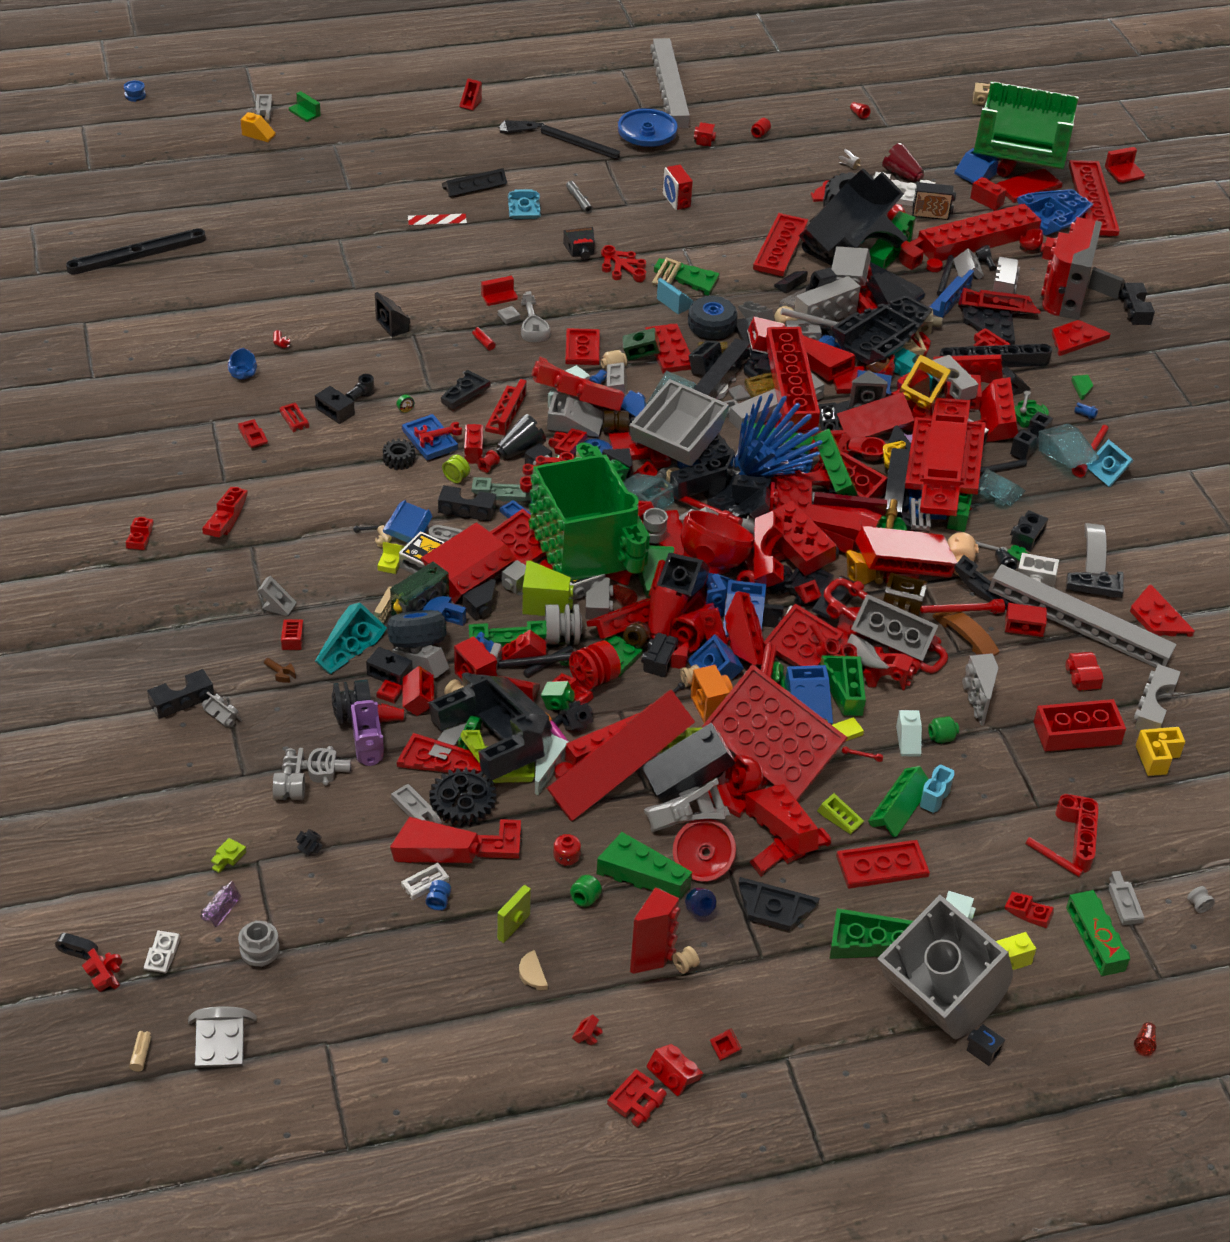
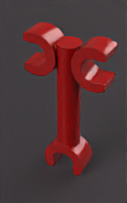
[414,422,462,448]

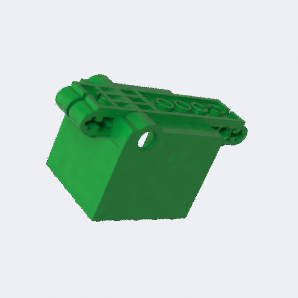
[529,443,650,581]

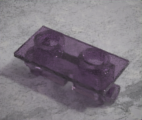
[200,881,241,927]

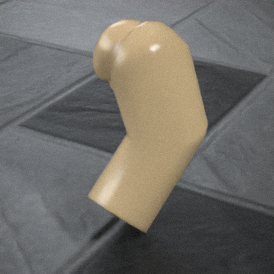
[375,525,392,548]

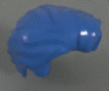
[228,348,257,380]

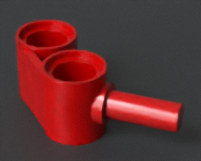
[810,622,857,658]

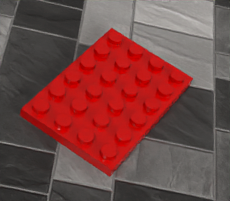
[702,664,848,801]

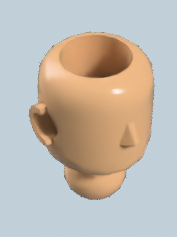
[947,532,979,575]

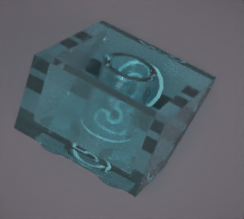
[978,468,1026,506]

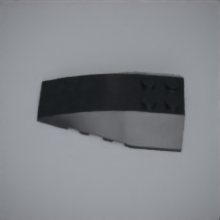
[832,295,932,365]

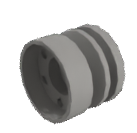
[545,604,582,645]

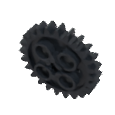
[429,767,497,826]

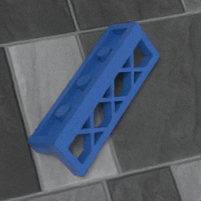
[930,269,974,318]

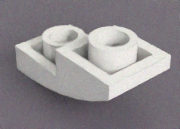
[144,930,181,973]

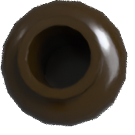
[623,621,651,648]

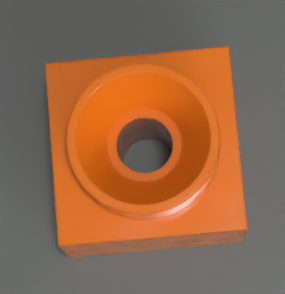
[690,665,733,723]

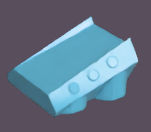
[508,189,541,219]

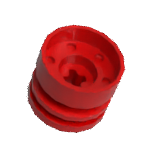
[569,640,621,690]

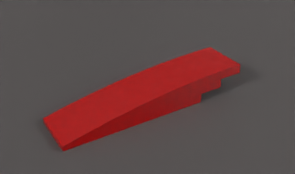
[546,689,695,821]

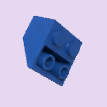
[954,148,999,184]

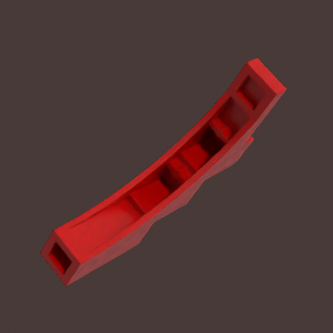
[532,357,625,411]

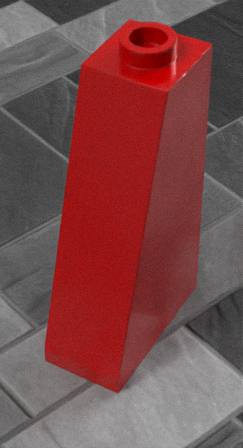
[803,335,855,381]
[390,817,481,863]

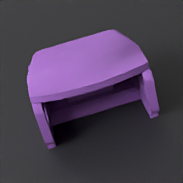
[351,700,383,766]

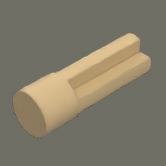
[129,1031,151,1072]

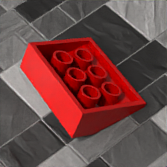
[420,522,517,604]

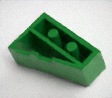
[820,656,866,716]

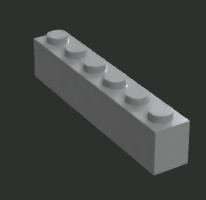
[729,374,825,431]

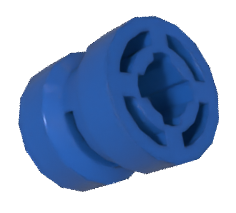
[425,880,451,910]

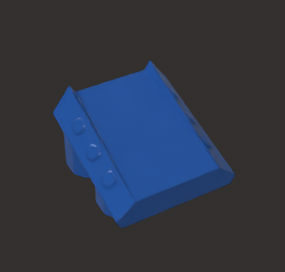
[383,500,433,543]

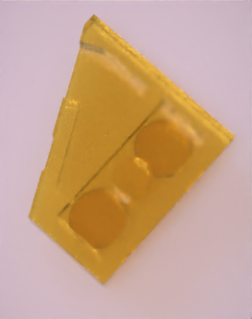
[744,373,775,398]

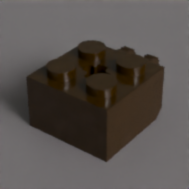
[883,573,928,617]

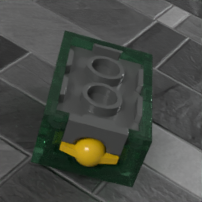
[390,561,449,616]

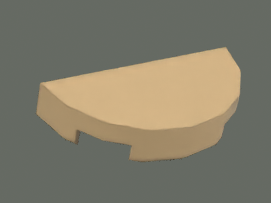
[519,950,548,990]

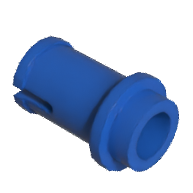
[589,370,607,385]
[1074,402,1098,419]

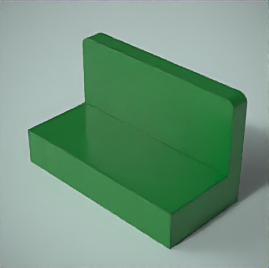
[289,91,321,122]

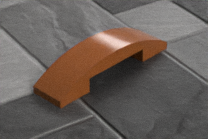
[933,612,1000,657]

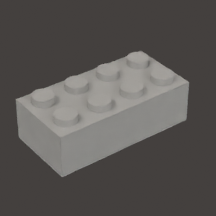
[794,276,860,326]

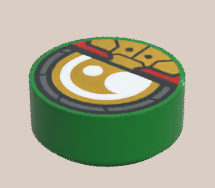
[396,395,415,413]

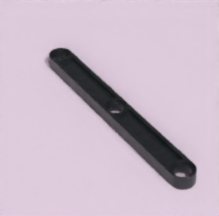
[66,228,206,275]

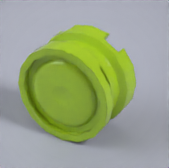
[442,455,470,483]

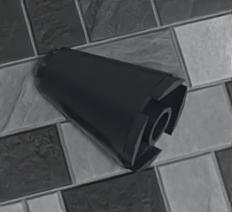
[496,414,546,459]

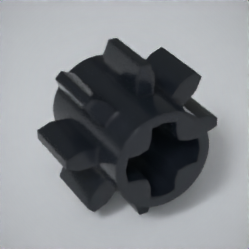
[296,829,323,856]

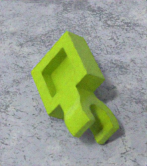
[211,838,246,873]

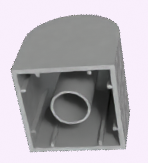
[877,895,1013,1039]

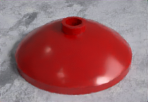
[673,819,736,882]

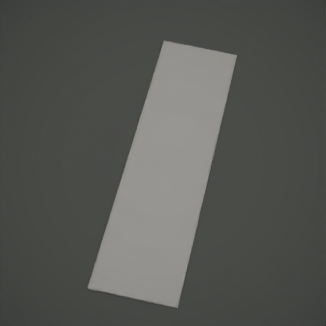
[428,720,468,759]

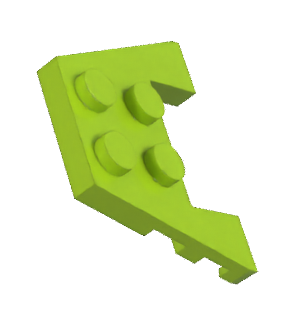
[460,730,535,783]

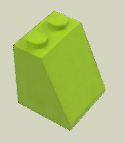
[522,561,574,616]

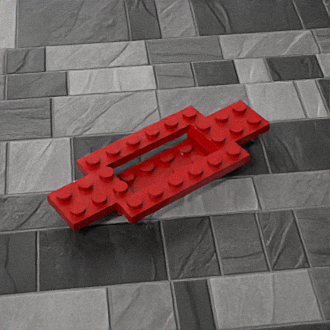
[905,398,986,516]

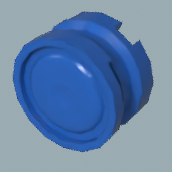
[124,80,146,102]

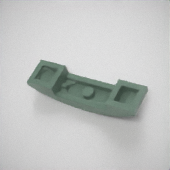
[471,477,531,502]

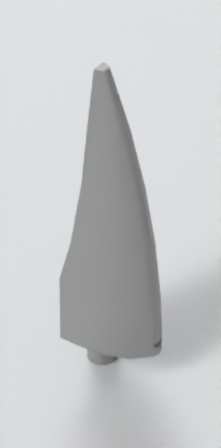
[846,633,889,669]

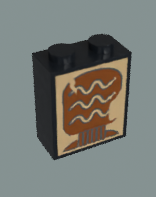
[912,182,956,220]

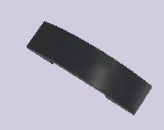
[954,555,1017,611]

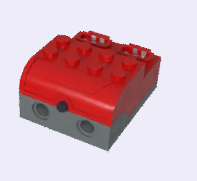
[1041,217,1102,320]

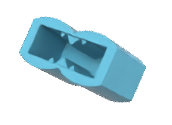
[920,765,954,813]

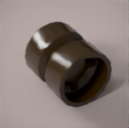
[603,410,629,433]

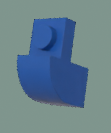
[423,596,466,626]

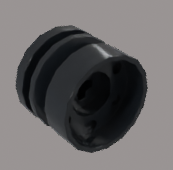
[331,679,371,725]

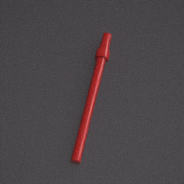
[658,486,743,525]

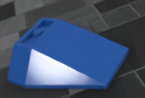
[1017,189,1093,235]

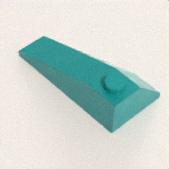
[315,602,387,674]

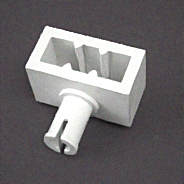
[1018,553,1059,587]

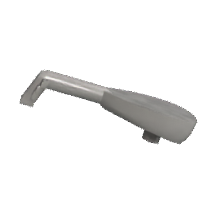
[521,291,551,342]

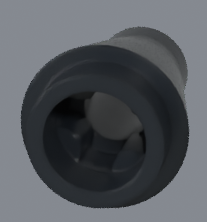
[995,548,1017,570]

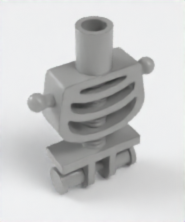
[282,746,351,786]

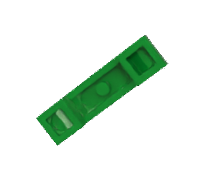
[469,620,547,647]

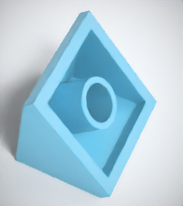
[657,278,694,314]

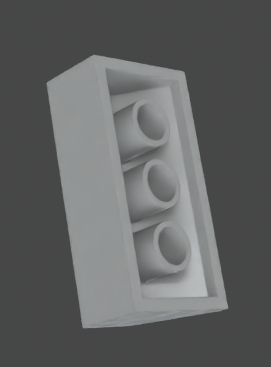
[851,594,938,661]

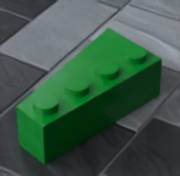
[596,832,692,901]

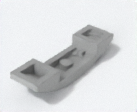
[1085,523,1106,575]

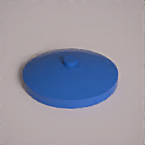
[618,109,677,146]

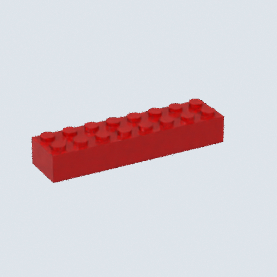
[918,203,1042,261]
[766,327,820,430]

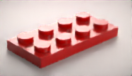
[645,323,691,373]

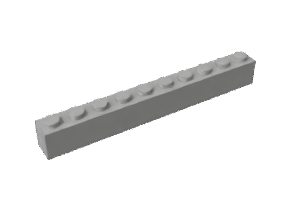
[650,38,690,128]
[988,564,1177,668]

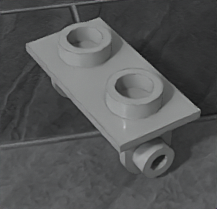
[202,692,242,727]

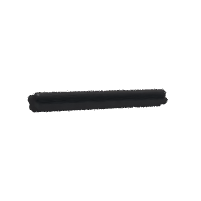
[541,125,620,159]

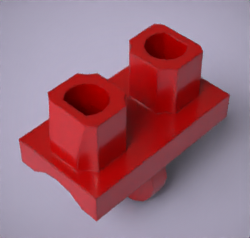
[82,948,123,992]

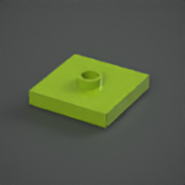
[497,885,531,943]

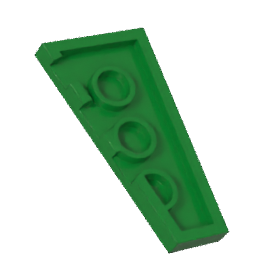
[654,258,720,296]

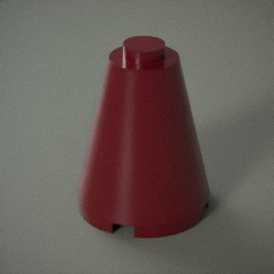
[882,143,924,182]

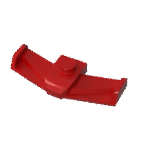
[749,828,831,877]

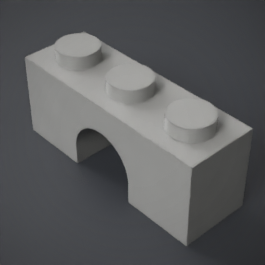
[932,355,979,400]

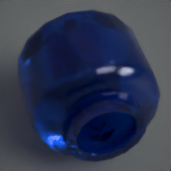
[685,887,717,917]

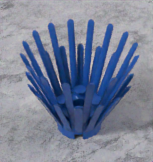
[734,393,822,478]

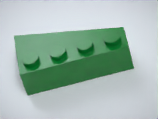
[869,211,916,270]
[829,908,913,959]

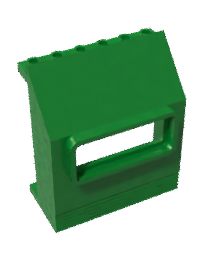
[973,81,1079,169]

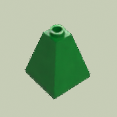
[637,546,674,598]

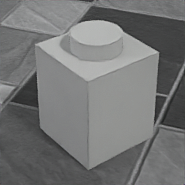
[502,560,526,594]

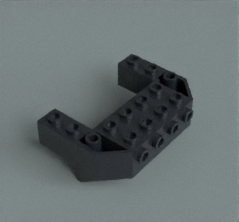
[629,416,735,500]
[428,673,552,781]

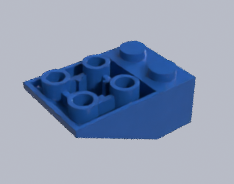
[723,580,766,637]
[785,665,833,725]

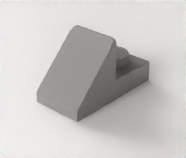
[257,576,296,616]

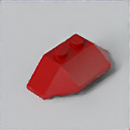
[725,591,765,666]

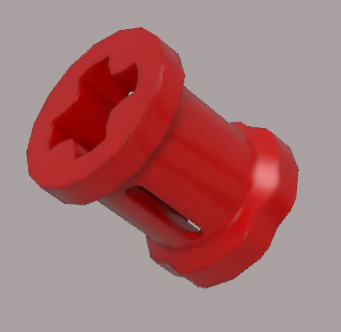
[477,450,500,473]

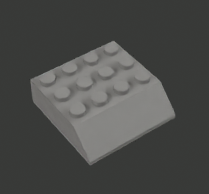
[629,379,729,466]

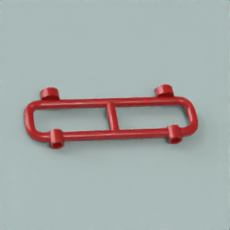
[824,578,948,674]

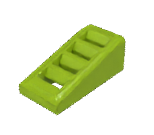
[817,793,864,834]

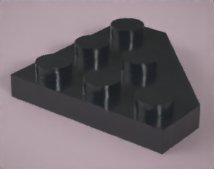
[962,307,1015,345]

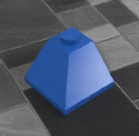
[688,634,744,681]

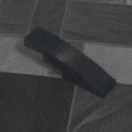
[885,448,910,515]

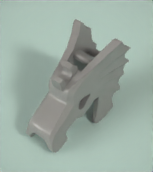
[644,778,730,832]

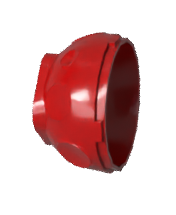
[680,510,755,575]

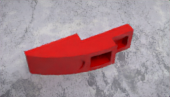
[202,487,248,538]

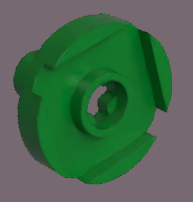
[1015,400,1049,428]

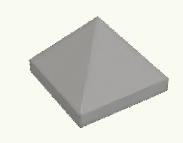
[728,385,751,401]

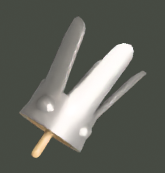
[839,149,861,169]

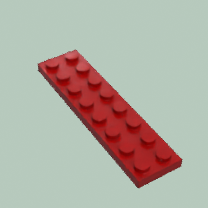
[1068,160,1120,236]

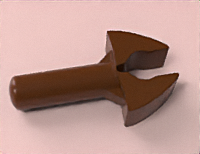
[264,658,296,683]

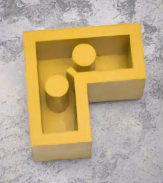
[1135,727,1185,776]

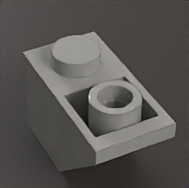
[585,578,613,619]

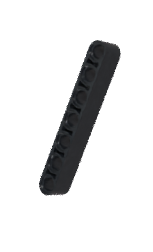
[939,344,1053,368]

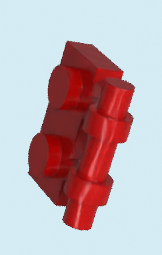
[607,1069,667,1127]

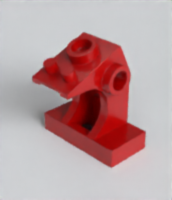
[863,647,915,691]

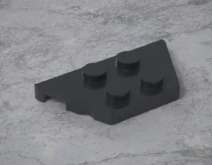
[738,877,820,931]

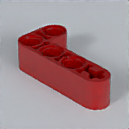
[1055,794,1099,873]

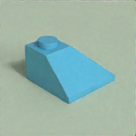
[1087,439,1134,487]

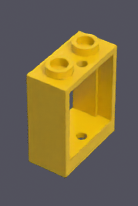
[899,354,951,410]

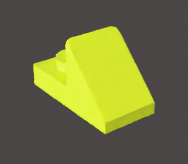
[377,542,405,574]

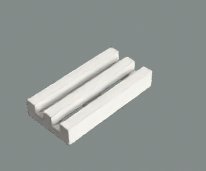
[401,863,449,900]

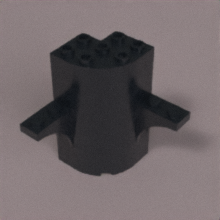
[798,168,907,260]

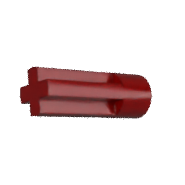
[472,327,496,351]

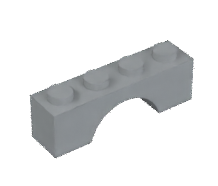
[1133,664,1180,731]

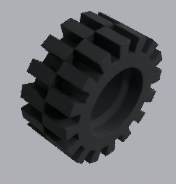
[383,438,415,470]

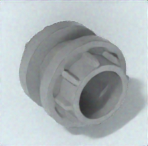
[238,920,279,967]

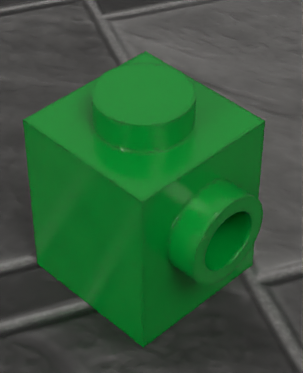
[541,681,575,710]

